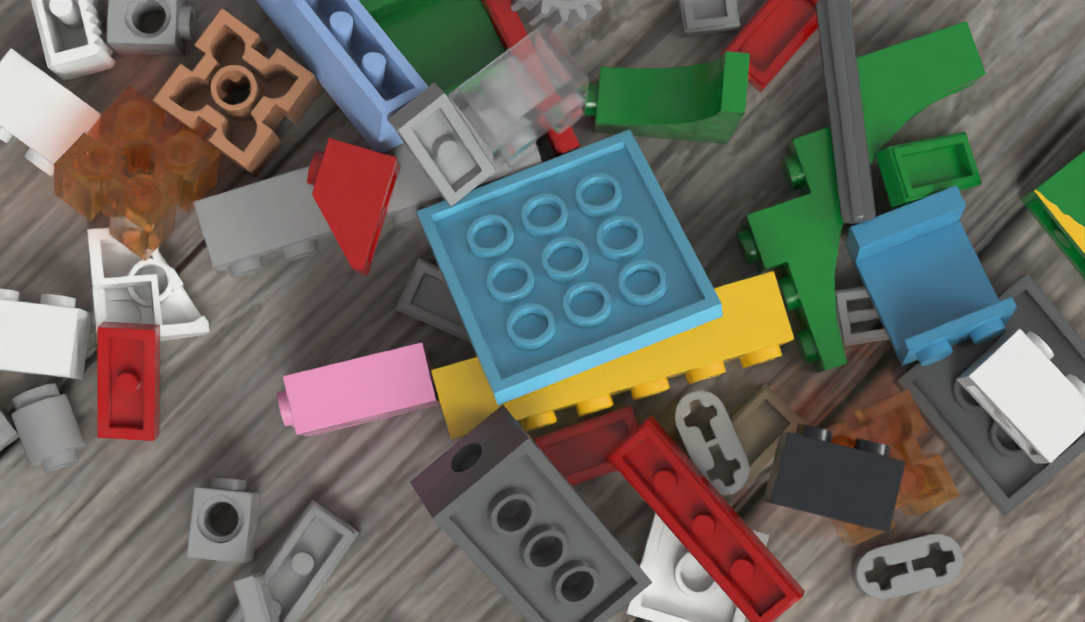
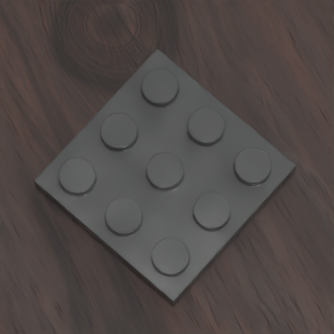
[893,273,1085,515]

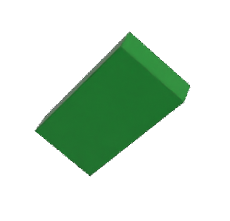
[875,131,982,207]

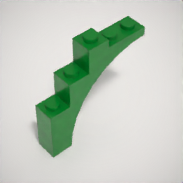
[736,21,986,373]

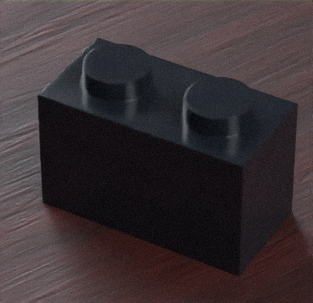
[764,424,906,532]

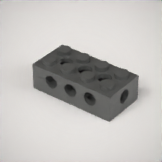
[410,405,653,622]

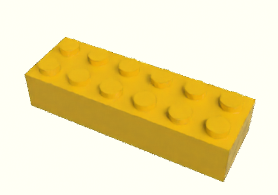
[431,271,794,441]

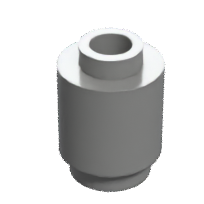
[11,383,86,473]

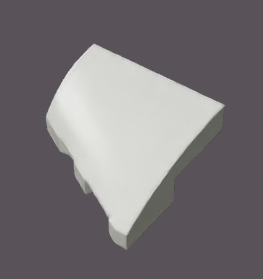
[87,225,209,341]

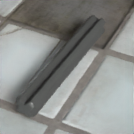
[815,0,876,224]

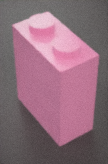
[277,342,441,436]

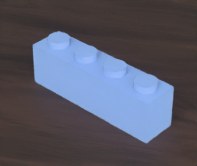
[256,0,428,153]

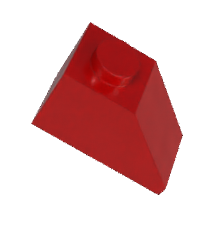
[307,138,401,276]

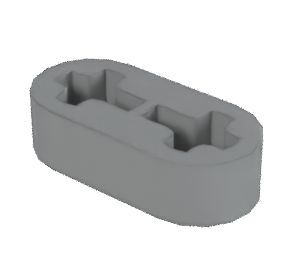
[673,390,750,496]
[852,533,963,599]

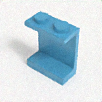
[845,185,1017,366]

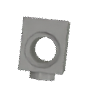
[106,0,196,57]
[187,477,261,563]

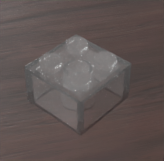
[448,22,589,170]

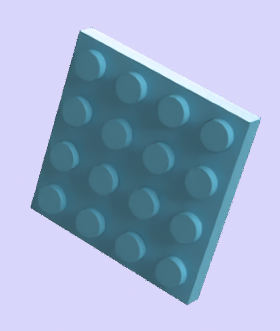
[416,129,723,405]

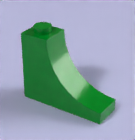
[584,51,750,144]

